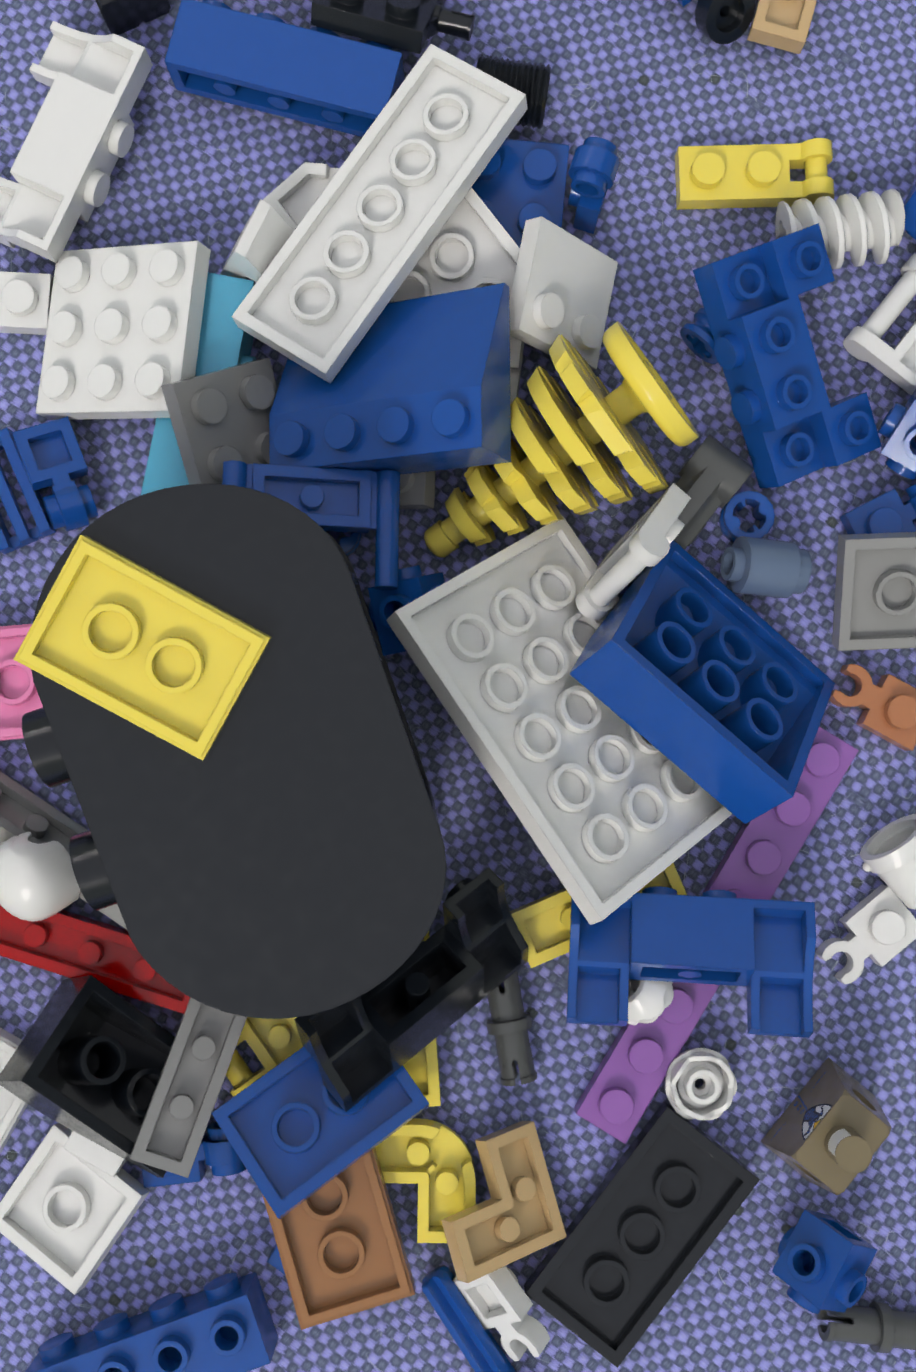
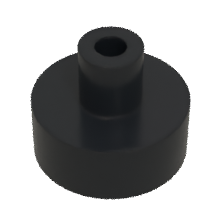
[695,0,755,44]

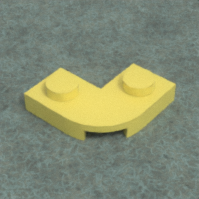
[375,1118,476,1243]

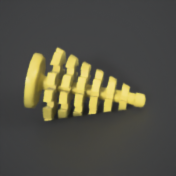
[424,321,699,558]

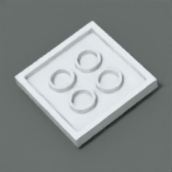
[36,240,211,420]

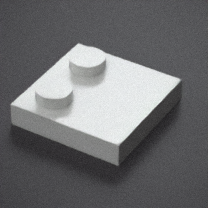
[509,216,618,370]
[0,1123,150,1295]

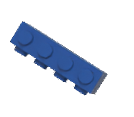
[164,0,404,137]
[25,1272,279,1372]

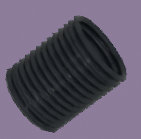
[476,54,551,129]

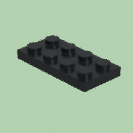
[524,1101,760,1368]

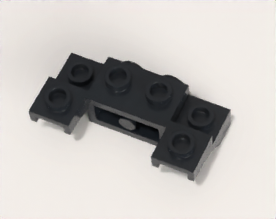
[294,867,528,1112]

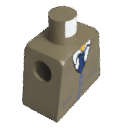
[761,1057,892,1195]

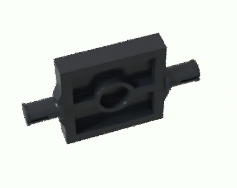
[311,0,475,54]

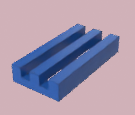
[0,427,56,554]

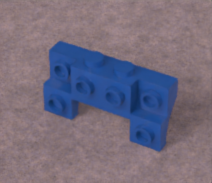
[693,223,882,489]
[566,886,816,1038]

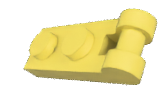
[675,138,834,210]

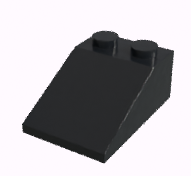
[0,975,175,1178]

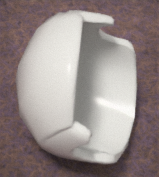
[0,831,80,922]

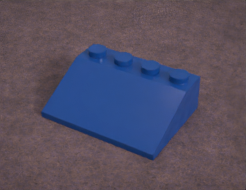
[269,283,511,475]
[569,540,835,824]

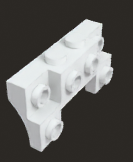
[0,21,153,263]

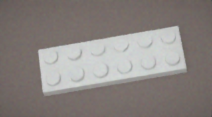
[231,44,528,384]

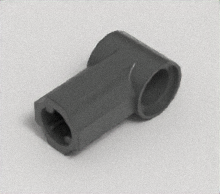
[674,434,754,550]

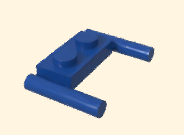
[222,460,400,590]

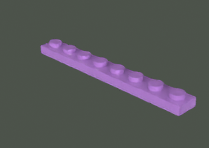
[574,727,859,1144]

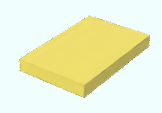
[13,535,272,761]

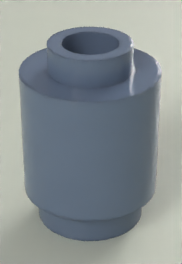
[720,536,812,598]

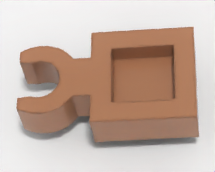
[829,664,916,751]

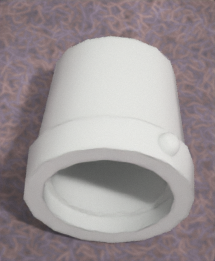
[859,814,916,910]

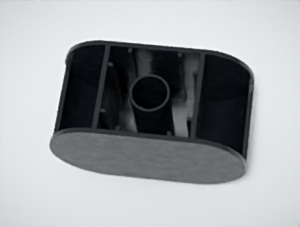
[22,484,446,1019]

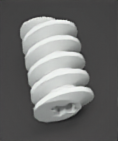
[775,189,905,269]

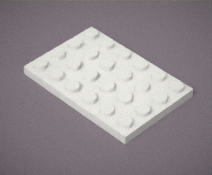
[386,516,732,925]

